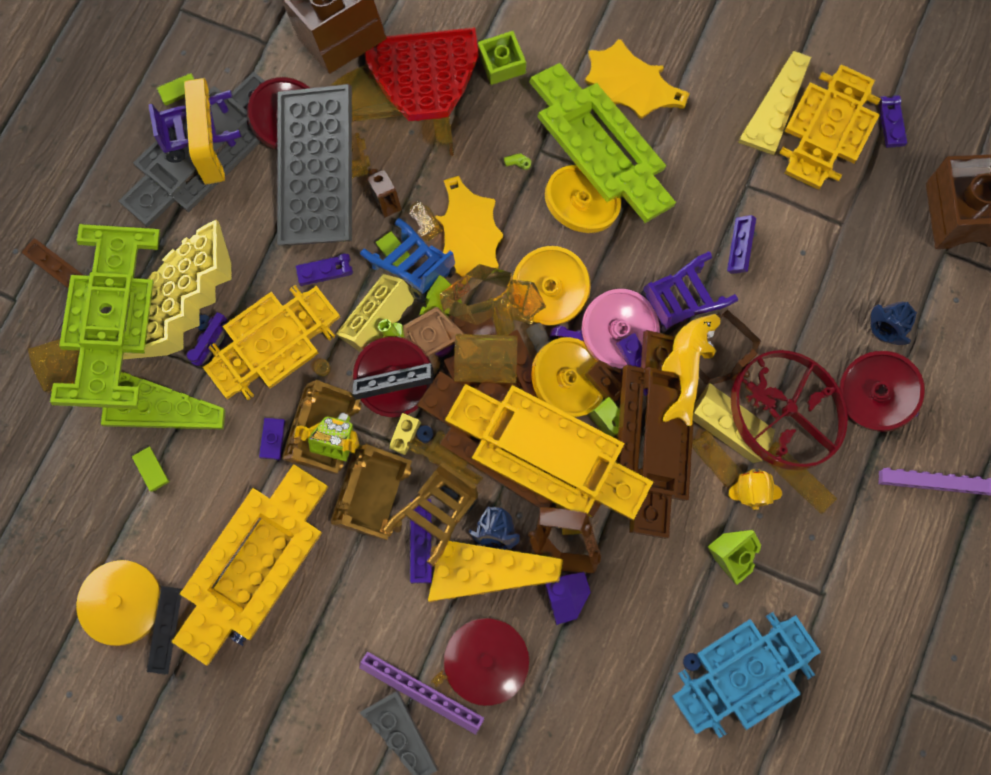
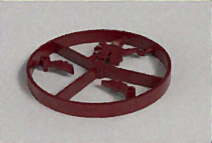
[731,350,848,470]

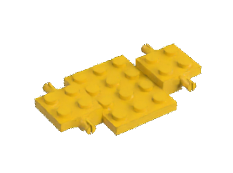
[779,65,881,190]
[203,285,341,400]

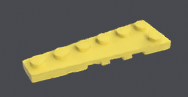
[738,51,811,155]

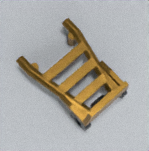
[382,462,478,567]

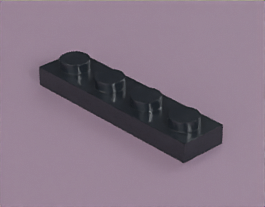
[352,363,433,400]
[146,586,183,675]

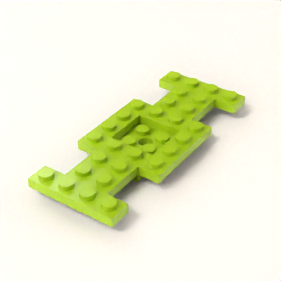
[50,224,160,409]

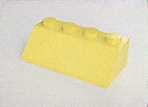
[336,274,414,352]
[693,383,775,463]

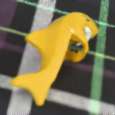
[662,314,720,426]

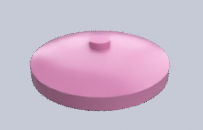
[582,289,660,369]

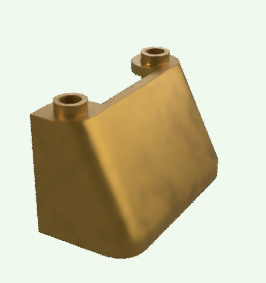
[282,380,362,474]
[331,444,412,540]

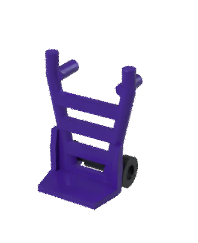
[149,90,242,163]
[640,251,738,334]

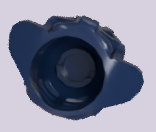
[870,302,917,345]
[468,507,520,550]

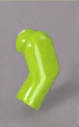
[504,153,532,170]

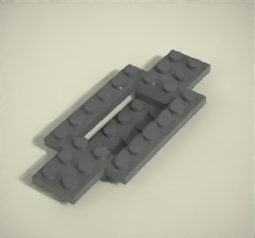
[119,72,264,228]

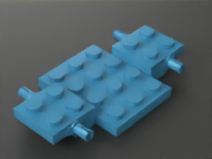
[671,612,821,738]

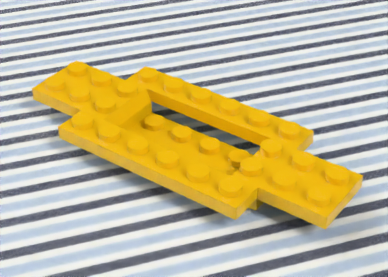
[445,384,653,520]
[172,464,329,666]

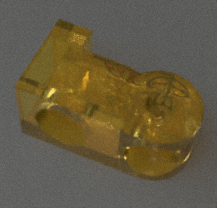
[409,202,443,242]

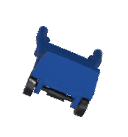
[360,218,456,303]

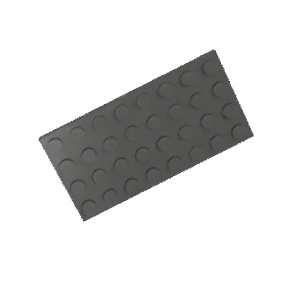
[277,84,352,246]

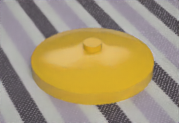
[545,165,621,233]
[512,246,591,326]
[531,337,604,418]
[77,560,161,646]

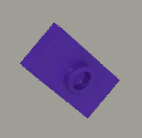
[259,418,286,460]

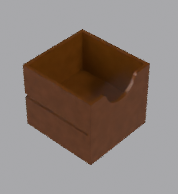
[282,0,387,74]
[925,154,991,249]

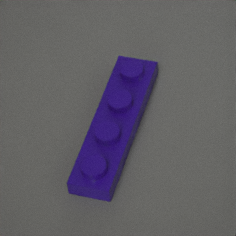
[410,499,432,584]

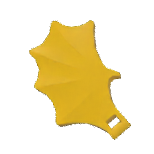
[585,39,690,119]
[435,176,503,285]

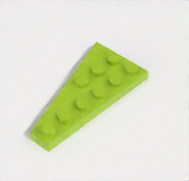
[101,372,225,430]

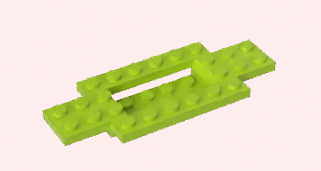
[529,63,676,223]

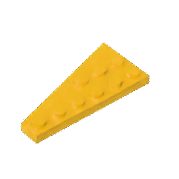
[428,541,563,602]

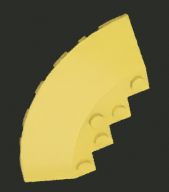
[123,220,232,360]

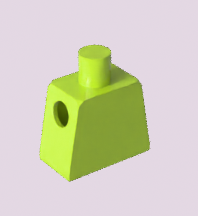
[587,397,620,437]

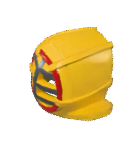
[728,468,782,510]

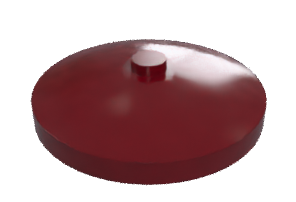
[247,77,310,150]
[353,336,434,417]
[839,351,925,432]
[444,618,529,706]

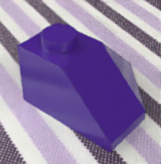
[544,572,591,625]

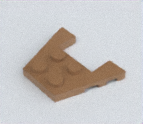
[403,307,481,360]

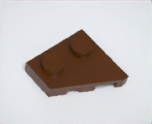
[584,360,623,403]

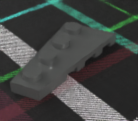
[359,691,439,775]

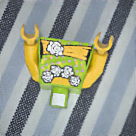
[294,413,359,461]

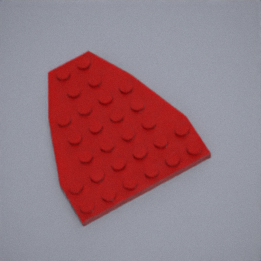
[365,28,479,121]

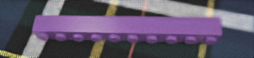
[879,468,991,496]
[359,652,484,735]

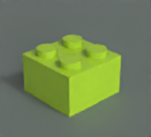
[478,31,526,85]

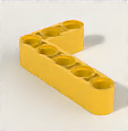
[184,78,225,185]

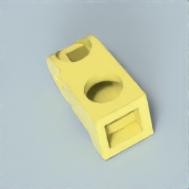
[389,413,421,455]

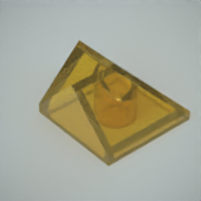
[503,280,546,325]

